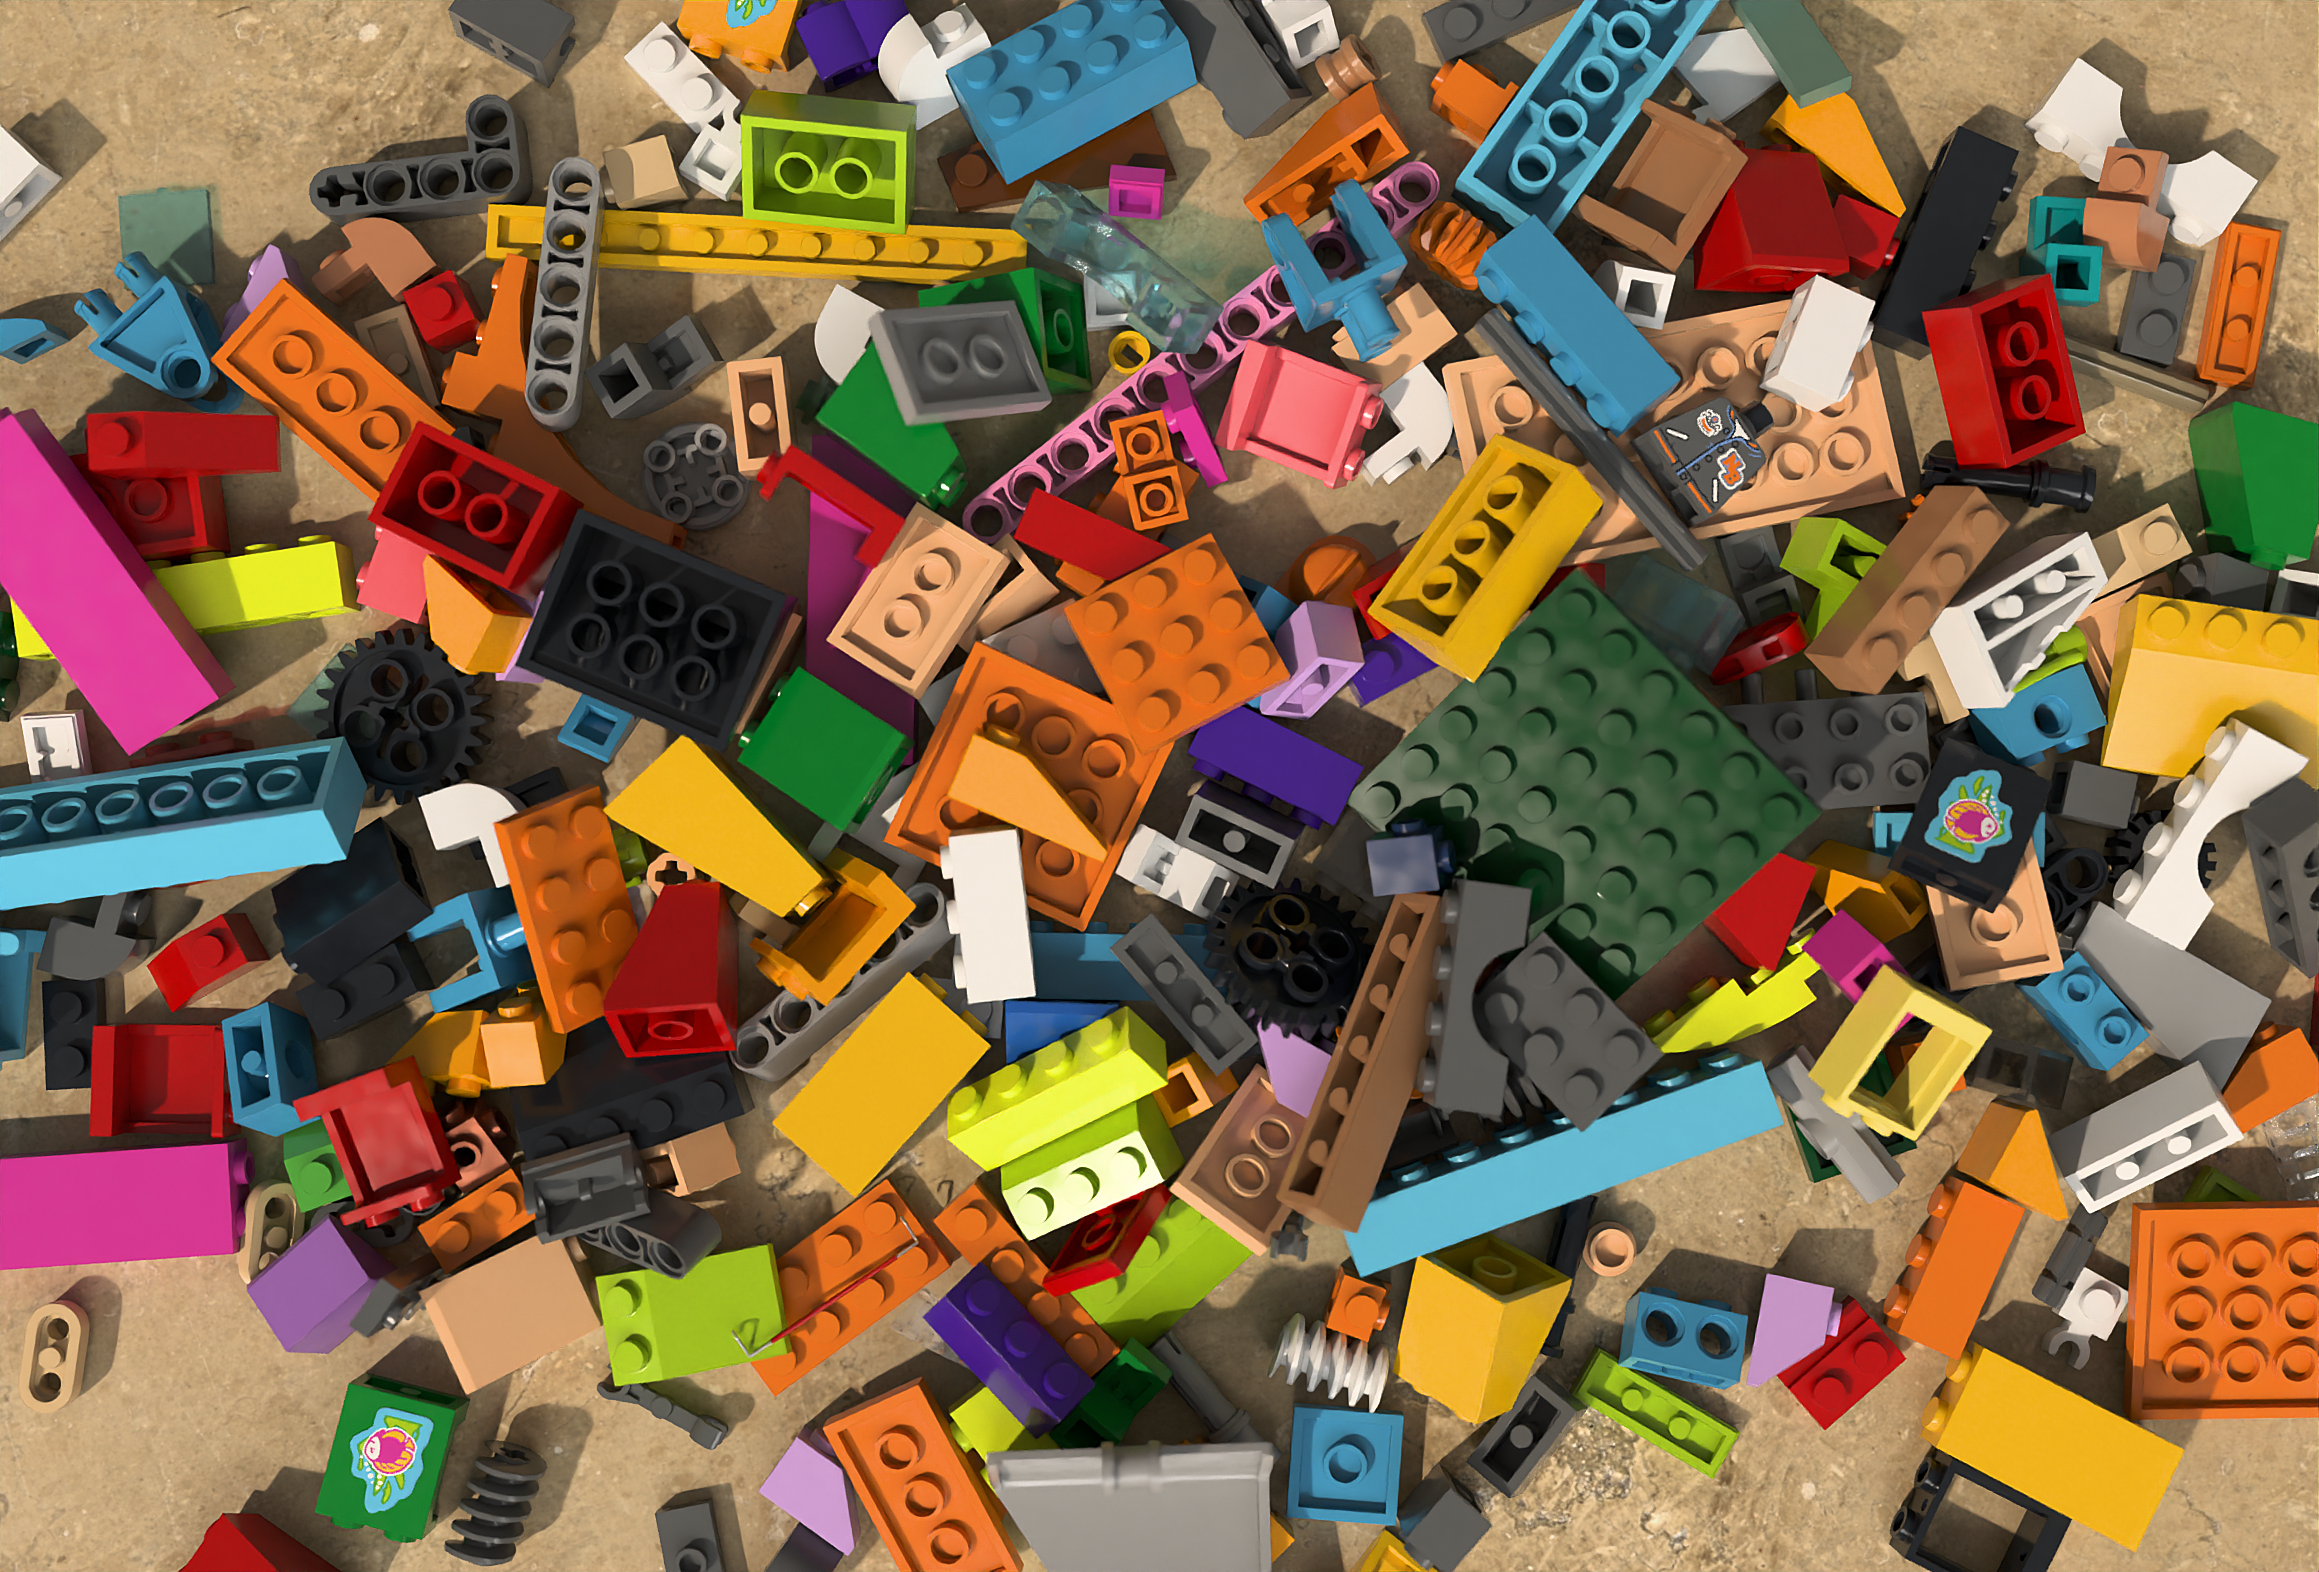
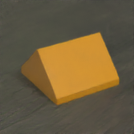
[1954,1099,2069,1221]

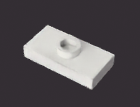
[21,709,93,783]

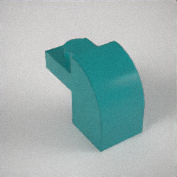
[2019,196,2103,307]

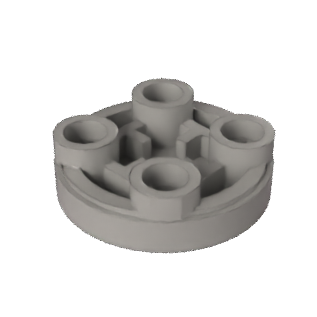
[642,422,752,531]

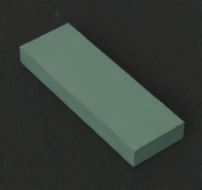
[1729,0,1852,109]

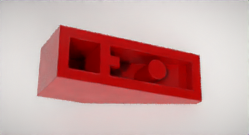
[87,411,282,480]

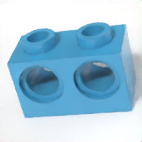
[1618,1287,1748,1390]

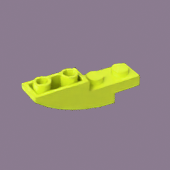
[1642,928,1820,1053]

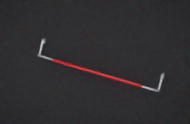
[731,1216,919,1358]

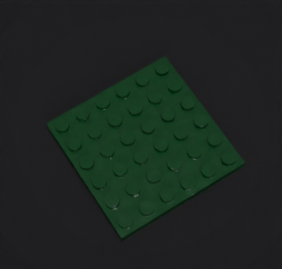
[1346,566,1823,1001]

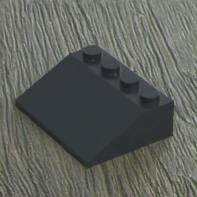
[515,508,798,753]
[509,1015,755,1162]

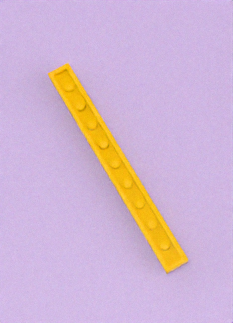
[485,204,1029,285]

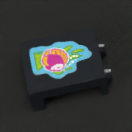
[1887,737,2053,914]

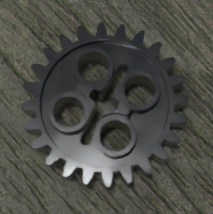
[314,628,494,805]
[1202,877,1375,1041]

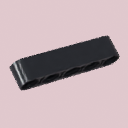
[1899,847,2109,1032]

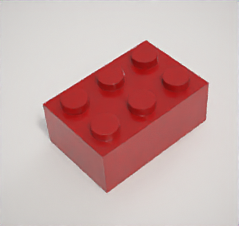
[1922,273,2086,470]
[367,420,585,603]

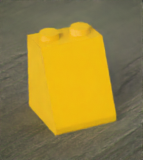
[1392,1232,1572,1425]

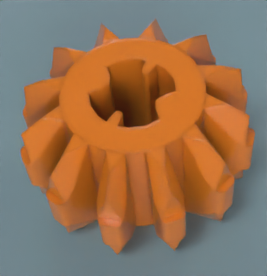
[1408,200,1498,290]

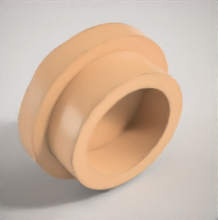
[1582,1221,1637,1276]

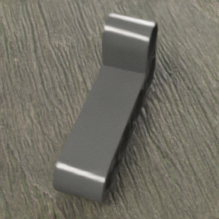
[309,94,533,227]

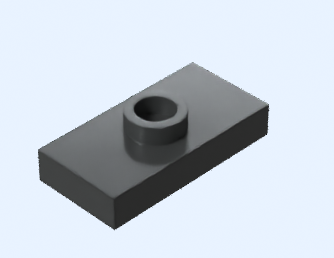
[655,1498,726,1572]

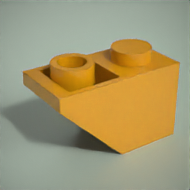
[1802,839,1928,944]
[480,978,567,1087]
[385,1010,504,1099]

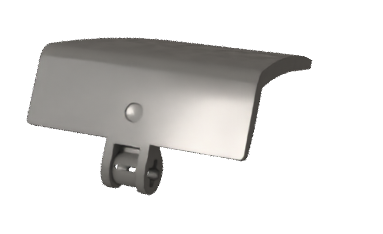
[986,1440,1274,1572]

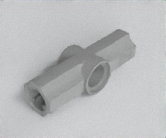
[1764,1043,1906,1204]

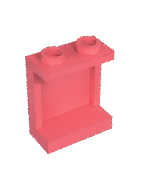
[1213,339,1384,489]

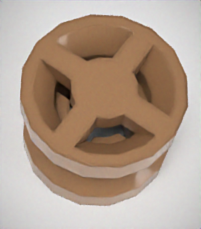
[1315,33,1382,102]

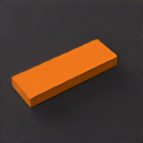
[2193,221,2282,391]

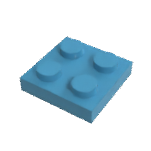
[1285,1403,1404,1526]

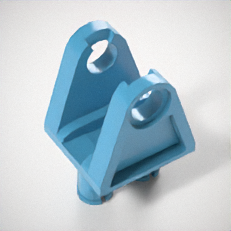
[1261,178,1408,363]
[74,251,245,414]
[406,887,537,1014]

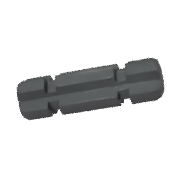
[2032,1204,2108,1309]

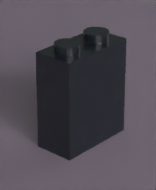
[271,816,433,987]

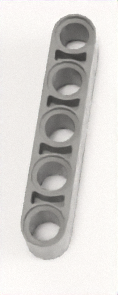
[525,157,605,432]
[729,882,957,1082]

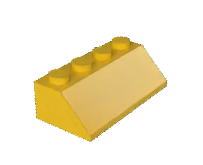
[1367,433,1604,683]

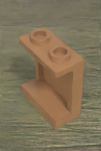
[1571,98,1748,274]

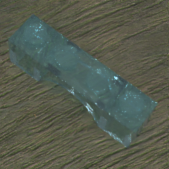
[1010,180,1224,354]

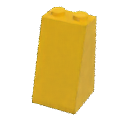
[603,735,836,917]
[772,972,991,1198]
[1920,1339,2185,1552]

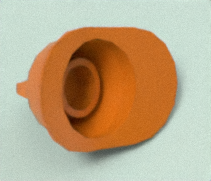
[1273,535,1377,623]

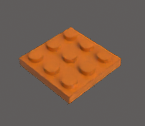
[1063,532,1291,757]

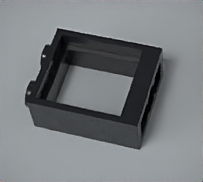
[1889,1448,2072,1572]

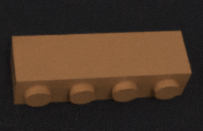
[1804,486,2010,695]

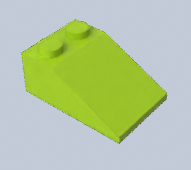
[595,1242,792,1386]

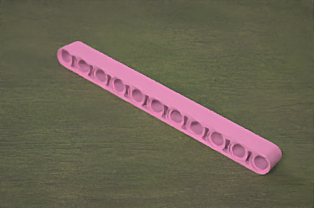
[962,161,1440,547]

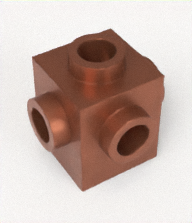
[436,1094,516,1194]

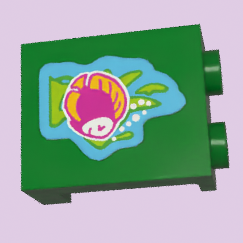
[315,1372,470,1543]

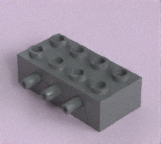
[1720,668,1931,810]

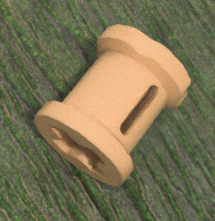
[646,852,706,897]

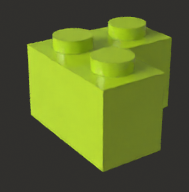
[1779,517,1887,645]

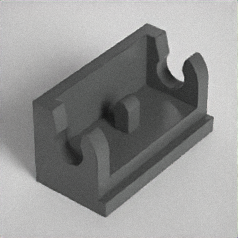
[448,0,576,88]
[521,1132,651,1244]

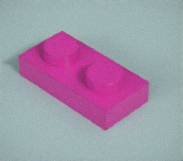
[1160,370,1228,488]

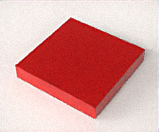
[1041,1182,1172,1298]

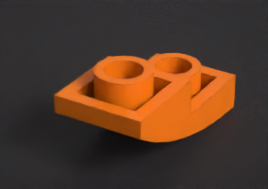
[1108,408,1189,532]

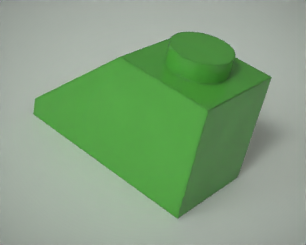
[283,1118,352,1213]

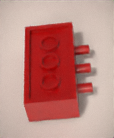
[69,427,231,562]

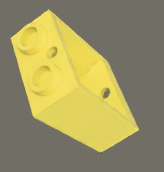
[1808,964,1993,1141]

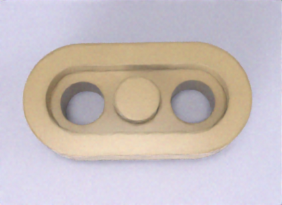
[238,1179,305,1284]
[18,1300,90,1413]

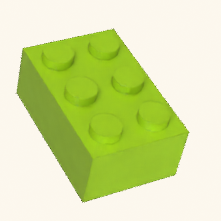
[740,89,917,235]

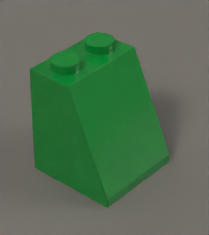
[918,267,1093,396]
[816,339,968,513]
[2188,401,2319,571]
[737,666,916,834]

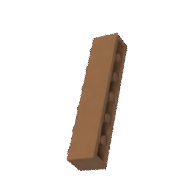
[1276,893,1447,1234]

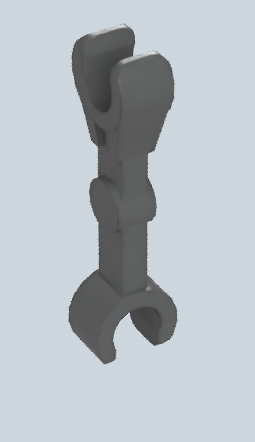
[1269,1209,1308,1262]
[597,1363,728,1450]

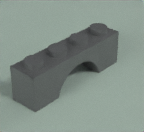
[1417,879,1532,1116]

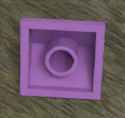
[247,1213,398,1354]

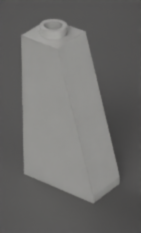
[2057,901,2272,1092]

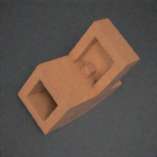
[2083,146,2170,273]
[310,217,446,307]

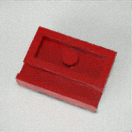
[1777,1295,1907,1430]

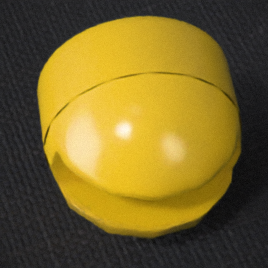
[1108,331,1154,377]

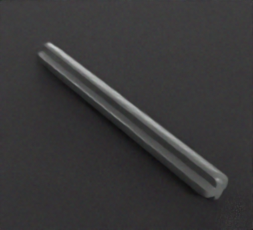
[1475,308,1708,572]

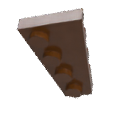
[937,109,1177,213]

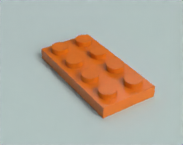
[210,278,458,503]
[493,784,639,1034]
[750,1176,953,1397]
[822,1376,1024,1572]

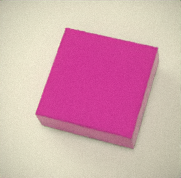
[1108,164,1165,220]

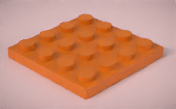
[883,639,1176,932]
[2123,1200,2319,1420]

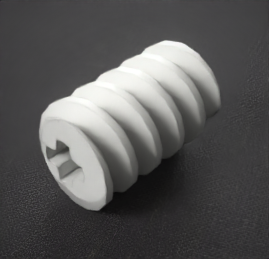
[1267,1312,1389,1413]

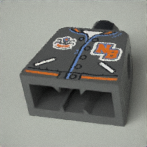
[1630,396,1774,528]

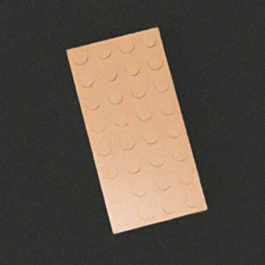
[1442,286,1906,569]

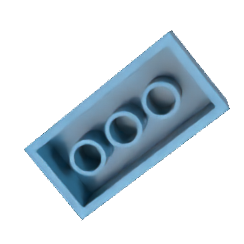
[946,0,1197,185]

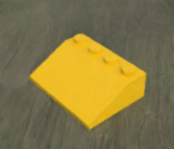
[2100,594,2319,791]

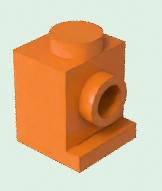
[1429,59,1519,146]
[1322,1265,1392,1342]

